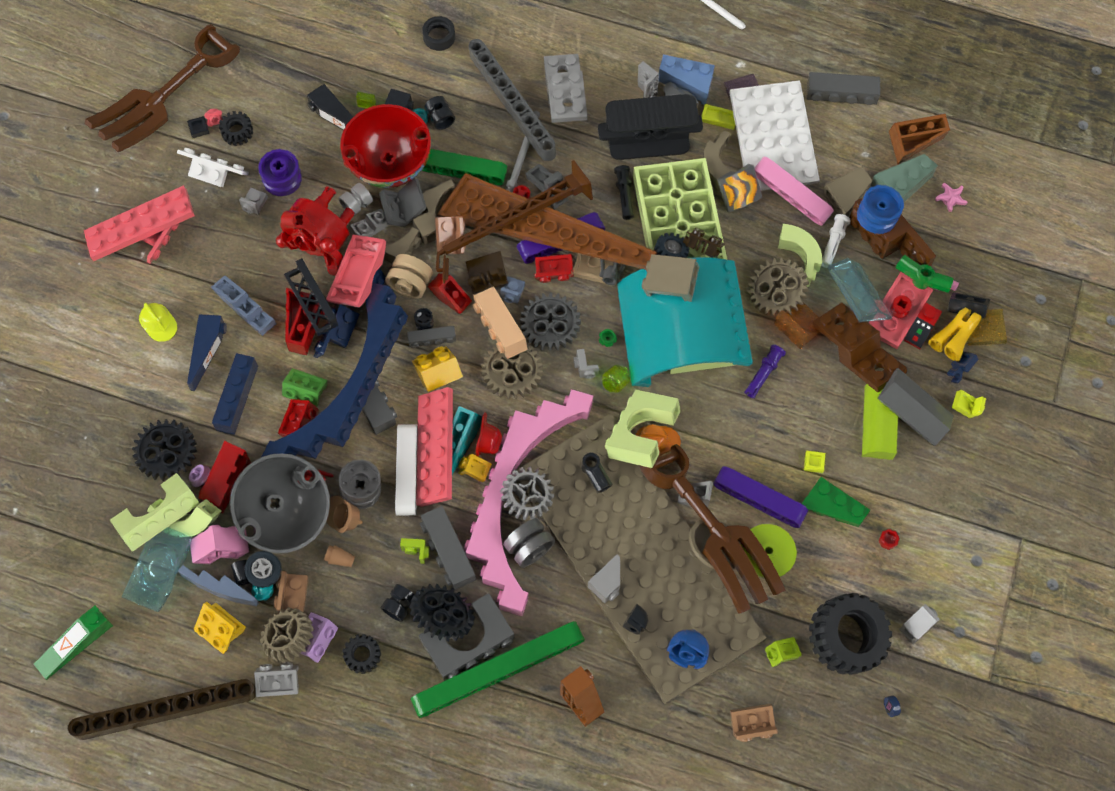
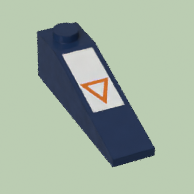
[187,314,227,391]

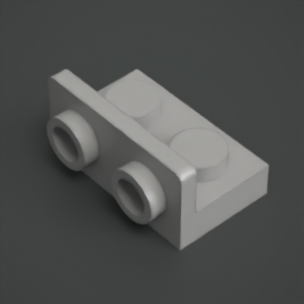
[638,61,659,98]
[254,662,299,697]

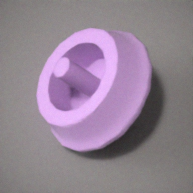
[189,465,210,487]

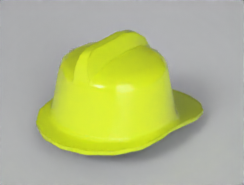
[139,303,177,342]

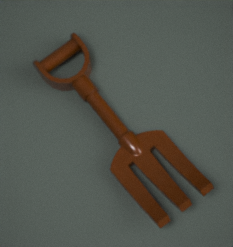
[85,24,240,152]
[639,444,786,614]

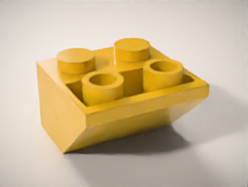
[412,346,463,392]

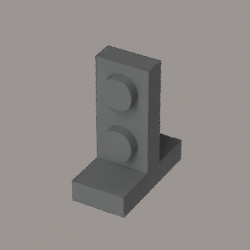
[525,164,569,210]

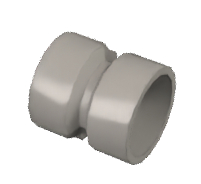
[338,183,373,215]

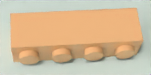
[473,287,528,359]

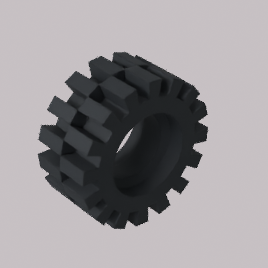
[219,111,253,146]
[343,634,381,674]

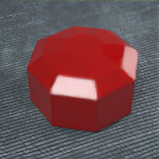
[878,529,900,550]

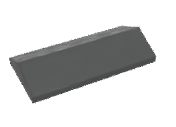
[877,368,954,446]

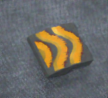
[717,164,762,212]

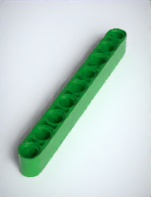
[410,621,585,718]

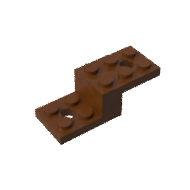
[849,198,936,266]
[813,302,907,392]

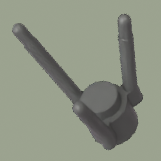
[599,259,627,285]

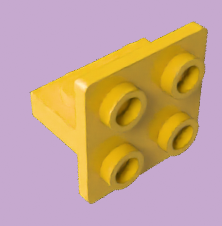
[194,602,246,654]

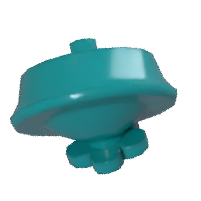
[251,585,274,601]

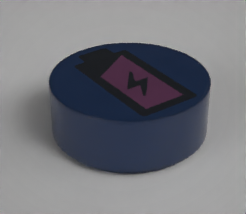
[884,695,901,717]

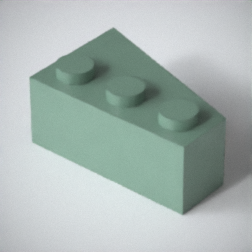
[870,154,938,202]

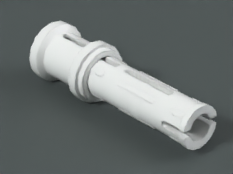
[821,214,851,268]

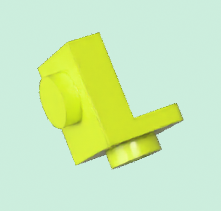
[952,390,986,418]

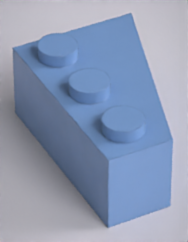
[658,54,715,105]

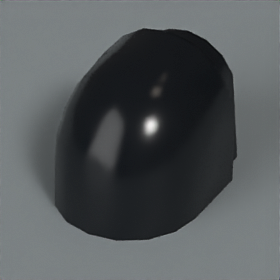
[622,604,648,635]

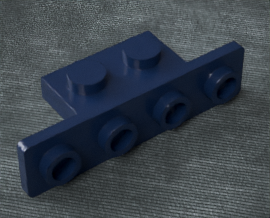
[314,303,360,358]

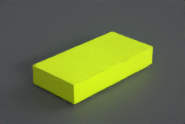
[701,104,736,130]

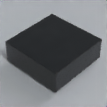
[187,116,210,139]

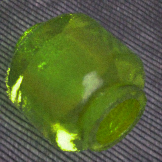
[602,365,630,393]

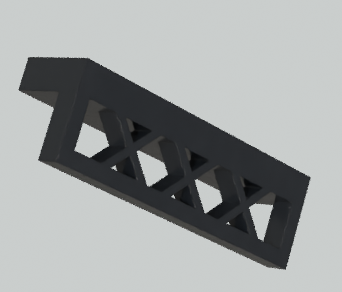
[284,258,338,336]

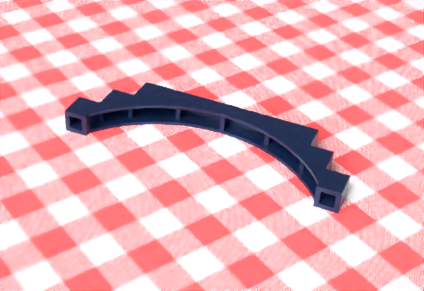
[261,268,408,459]

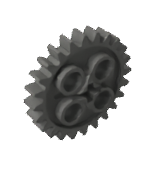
[520,292,581,351]

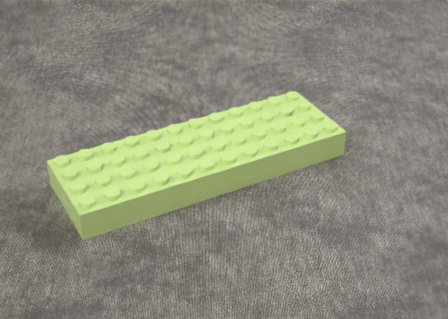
[633,158,735,374]

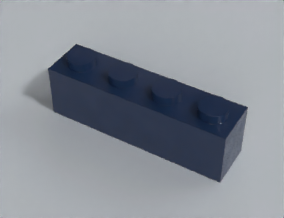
[212,353,258,435]

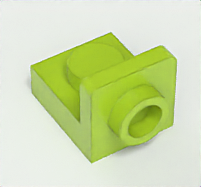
[400,538,429,564]
[765,637,802,667]

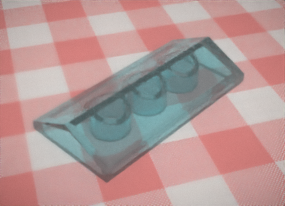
[828,258,892,322]

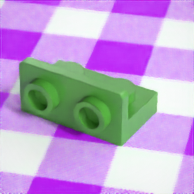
[282,368,327,407]

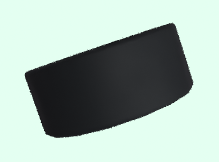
[422,16,456,51]

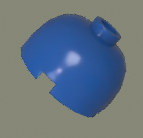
[667,629,709,669]

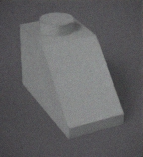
[588,554,620,603]

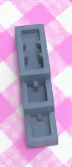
[211,276,276,336]
[178,565,259,607]

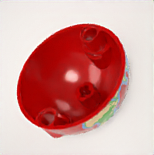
[340,104,431,188]

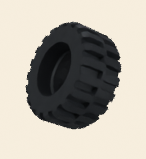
[809,593,892,675]

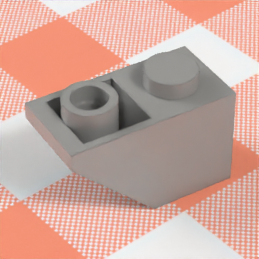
[899,604,940,645]

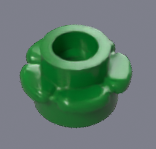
[599,329,617,347]

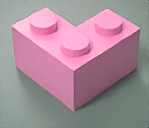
[190,525,249,565]

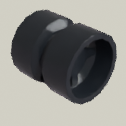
[424,96,456,130]
[380,584,415,622]

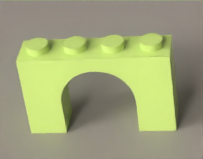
[605,390,680,468]
[110,473,200,552]

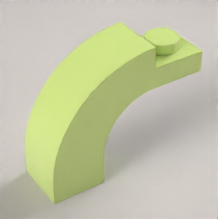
[778,224,822,287]
[147,498,221,537]

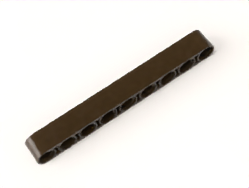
[68,679,256,740]

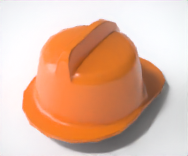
[635,424,681,455]

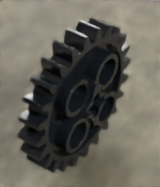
[132,419,197,481]
[409,584,475,642]

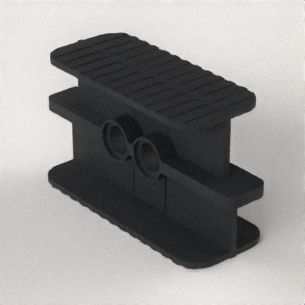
[598,94,703,160]

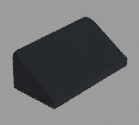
[948,292,990,319]

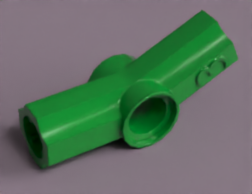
[895,255,954,293]

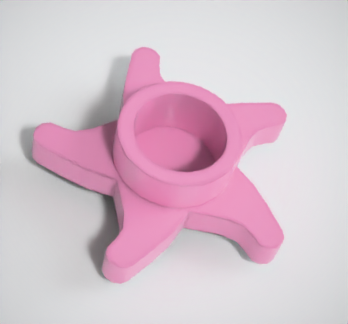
[935,183,968,212]

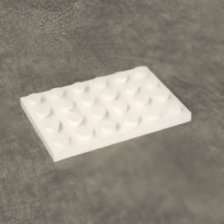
[729,81,820,191]

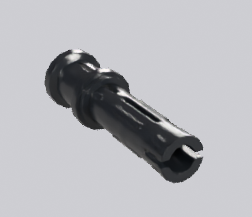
[614,165,634,220]

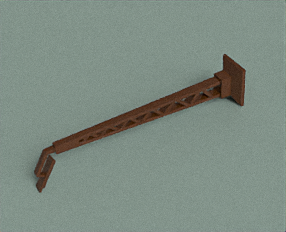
[436,160,593,284]

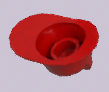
[476,412,502,457]

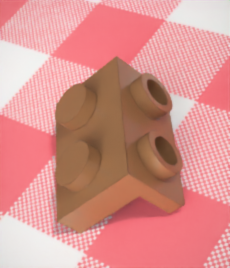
[730,704,778,742]

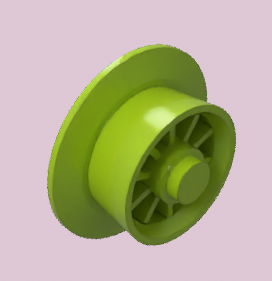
[741,524,797,578]

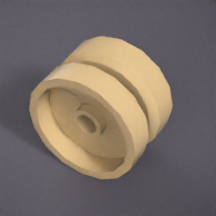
[385,254,433,299]

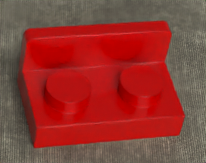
[278,399,319,437]

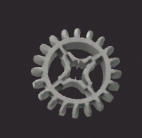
[500,467,554,520]

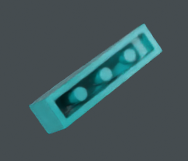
[452,406,483,475]

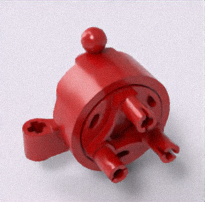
[276,186,355,276]

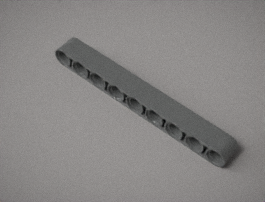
[468,39,556,161]

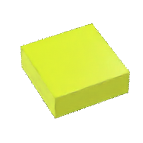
[804,450,826,473]

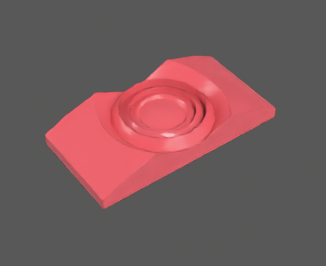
[326,234,386,308]

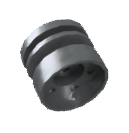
[339,459,381,509]

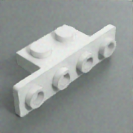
[177,147,249,187]

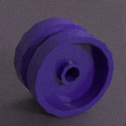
[258,149,302,196]

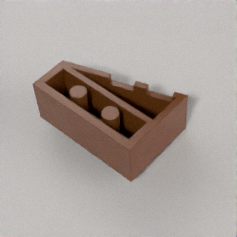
[889,113,950,164]
[560,666,604,727]

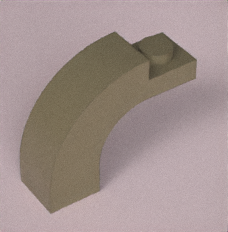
[703,130,735,192]

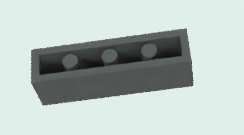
[807,72,880,105]
[419,506,476,590]

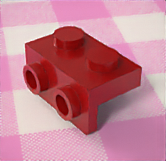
[534,254,574,283]

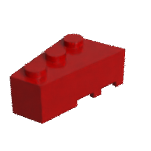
[285,288,322,356]
[198,441,251,514]

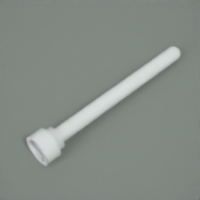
[701,0,746,30]

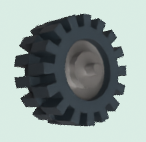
[653,232,690,258]

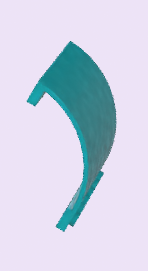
[617,257,753,387]

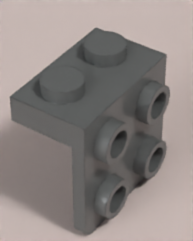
[379,178,426,227]

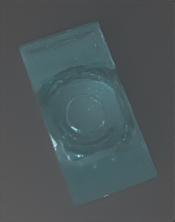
[122,527,192,612]

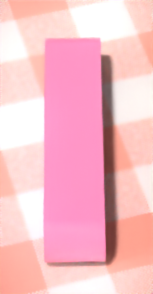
[754,157,834,226]

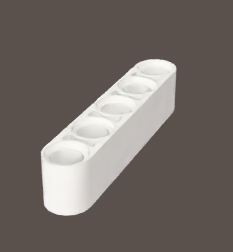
[395,424,418,516]

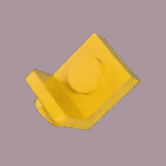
[458,454,492,482]

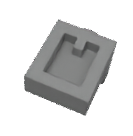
[239,188,268,215]

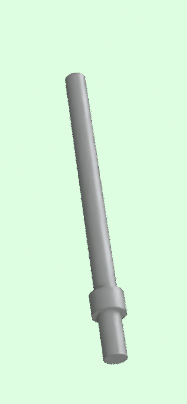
[505,111,540,193]

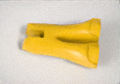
[928,307,982,361]

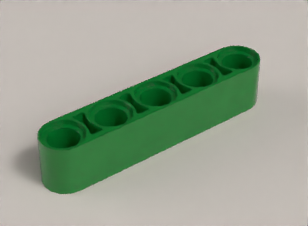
[422,149,508,185]

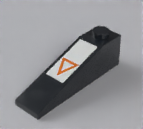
[307,84,353,130]

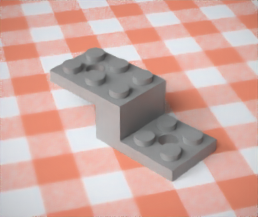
[544,54,588,123]

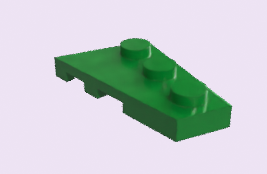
[802,477,870,527]

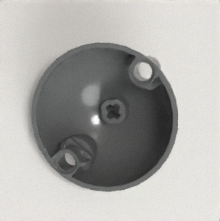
[230,453,330,553]

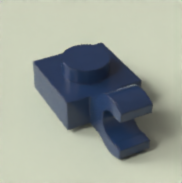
[947,351,979,384]

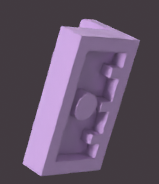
[300,612,338,663]

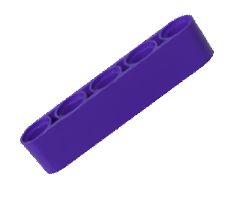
[516,212,606,264]
[713,466,808,528]

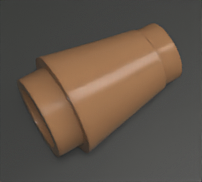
[324,545,355,567]

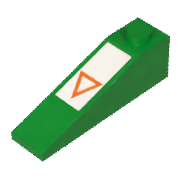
[34,605,113,680]

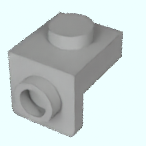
[573,349,599,379]

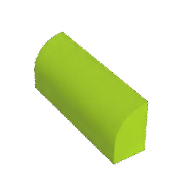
[862,384,898,460]

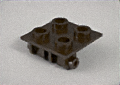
[683,227,725,258]
[465,251,508,294]

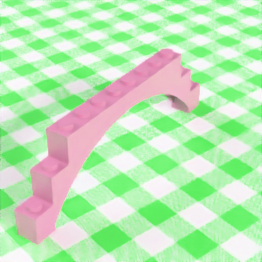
[464,389,593,616]

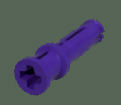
[744,344,786,398]

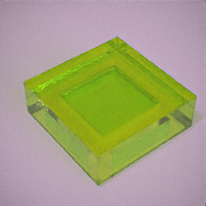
[356,91,376,108]

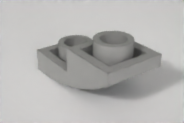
[349,209,389,237]

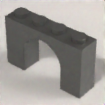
[419,593,515,681]

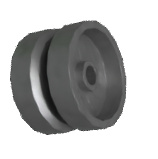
[503,518,555,568]

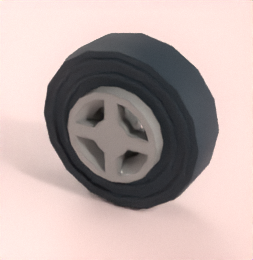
[245,551,282,588]

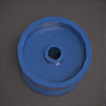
[857,185,904,234]

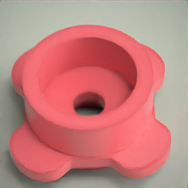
[204,108,223,127]

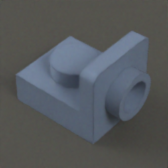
[500,277,525,304]

